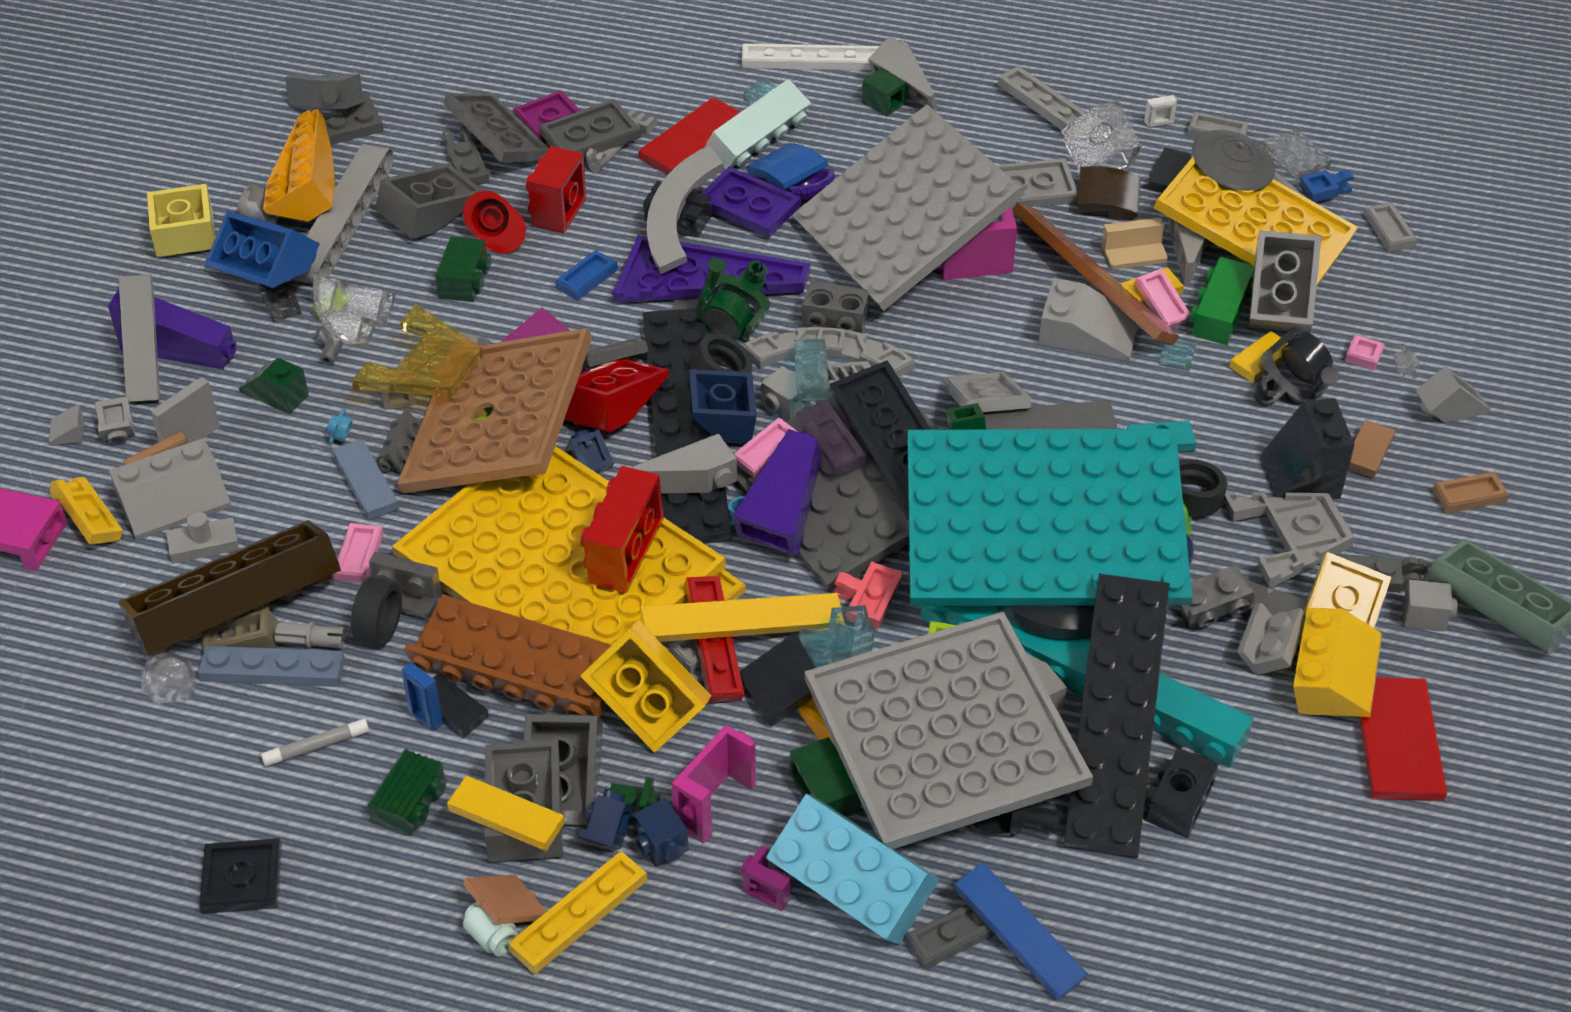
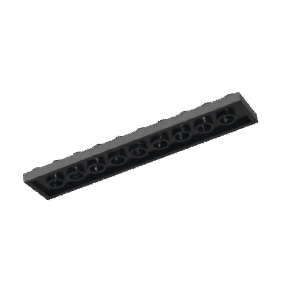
[643,308,731,544]

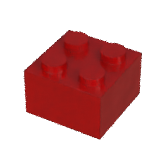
[525,146,587,234]

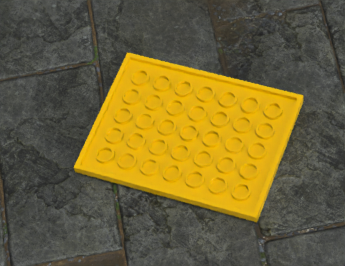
[392,446,726,644]

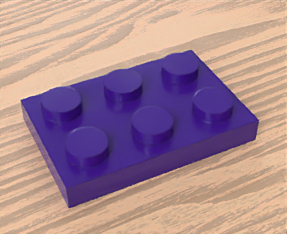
[701,166,801,238]

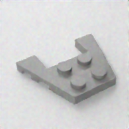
[1223,492,1354,588]

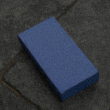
[555,250,618,301]
[402,662,443,731]

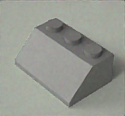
[109,438,232,540]

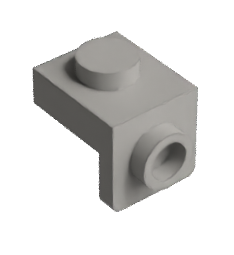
[95,396,135,443]

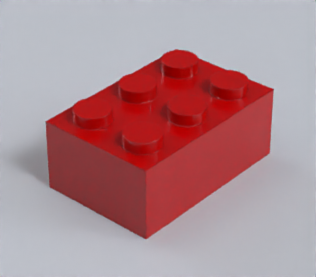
[580,465,664,593]

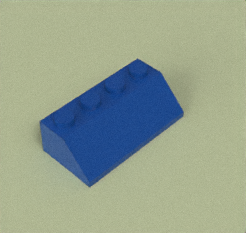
[204,211,320,288]

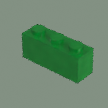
[1189,257,1254,346]

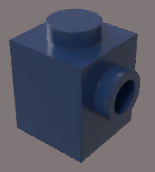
[633,798,689,867]

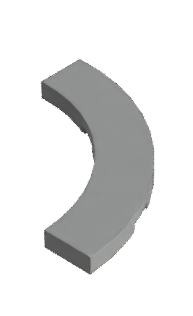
[647,145,724,274]
[742,327,915,377]

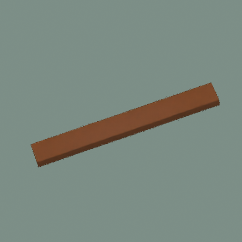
[1012,202,1180,345]

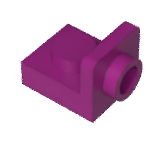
[741,845,790,911]

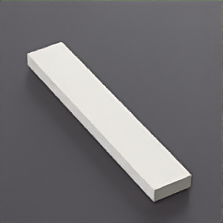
[742,44,879,70]

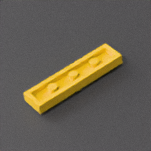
[508,851,647,975]

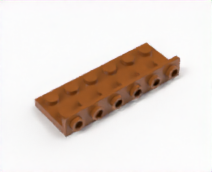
[404,594,611,718]

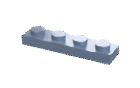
[198,646,345,687]

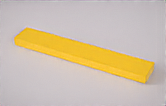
[638,593,845,642]

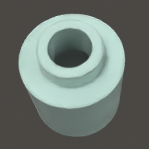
[463,902,519,956]

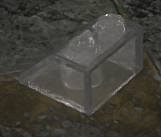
[1060,101,1141,173]

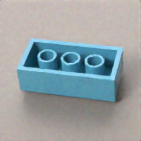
[766,794,940,944]

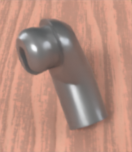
[315,325,344,365]

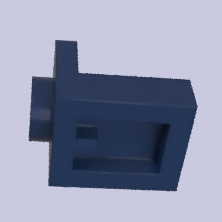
[566,430,614,473]

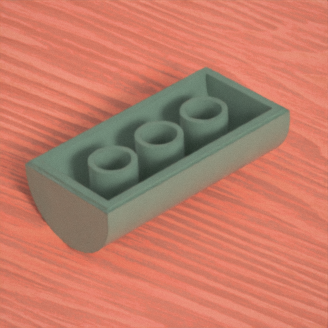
[1428,539,1571,654]

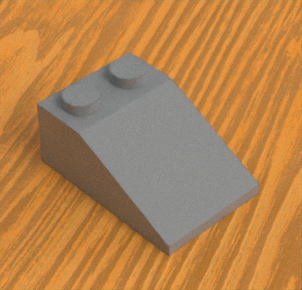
[1039,278,1138,362]

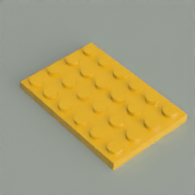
[1153,157,1358,286]

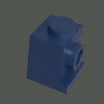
[577,789,634,849]

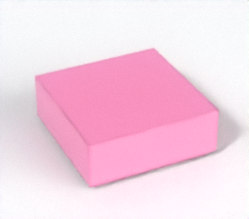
[1345,335,1385,371]

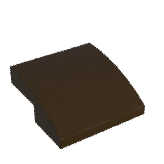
[1077,166,1140,219]

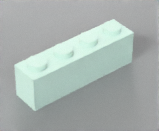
[705,79,811,169]

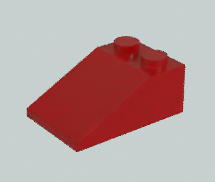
[564,358,669,433]

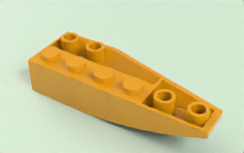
[263,108,335,222]

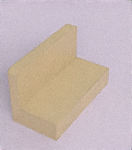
[1101,217,1168,270]

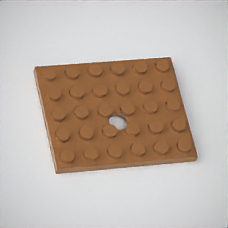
[397,328,592,493]

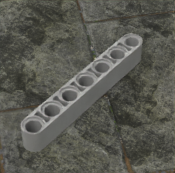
[293,144,394,284]

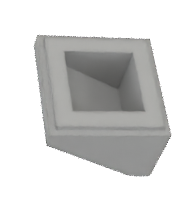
[49,405,84,445]

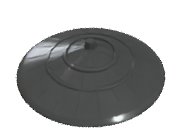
[1192,130,1275,191]

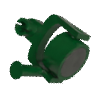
[695,257,771,342]

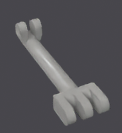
[586,109,657,173]

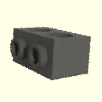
[802,281,870,333]

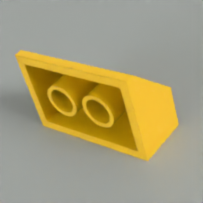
[1293,608,1382,717]
[580,619,711,753]

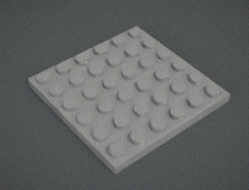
[792,104,1025,311]
[805,612,1093,849]

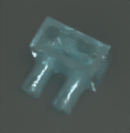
[799,605,875,667]

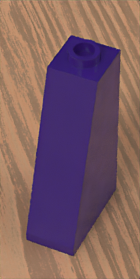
[108,289,237,370]
[733,429,821,556]

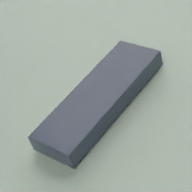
[332,439,399,520]

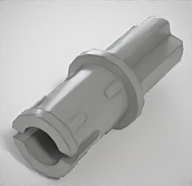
[274,622,346,649]

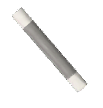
[261,718,369,767]

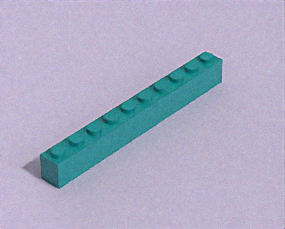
[920,606,1254,768]

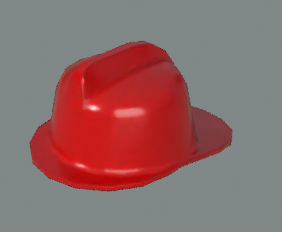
[463,190,527,254]

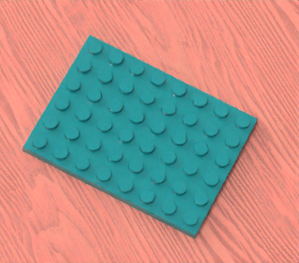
[907,429,1192,606]

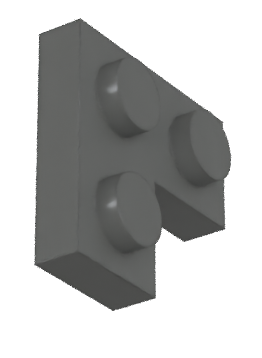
[324,91,384,145]

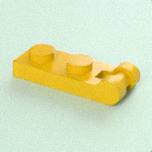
[49,477,123,545]

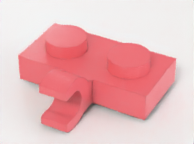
[834,561,903,629]

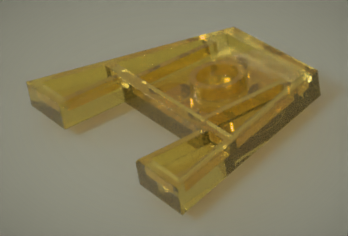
[351,303,483,396]

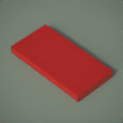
[638,97,741,175]
[1359,677,1447,801]

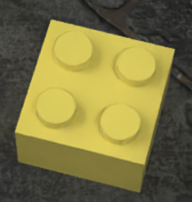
[147,184,216,257]

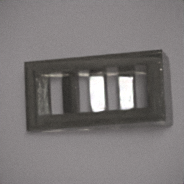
[256,281,302,323]

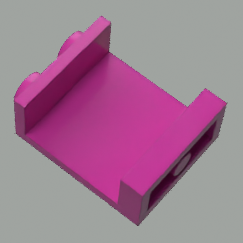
[672,725,756,844]

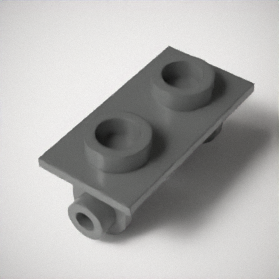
[376,408,420,473]

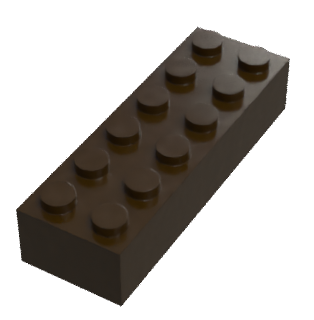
[118,520,341,655]

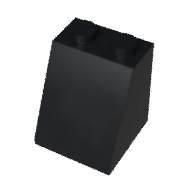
[1260,398,1355,500]

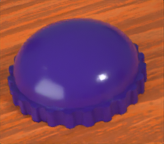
[788,169,835,201]

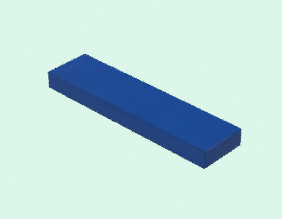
[953,862,1088,1001]

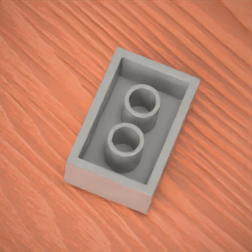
[1248,230,1322,333]

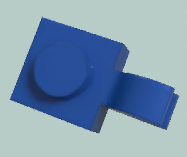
[1299,170,1354,202]

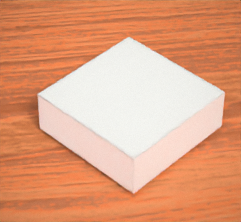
[1144,95,1177,127]

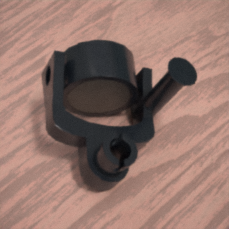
[1253,328,1339,406]

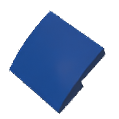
[746,143,829,189]

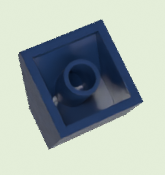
[689,369,757,444]

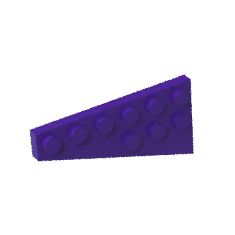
[613,235,811,302]

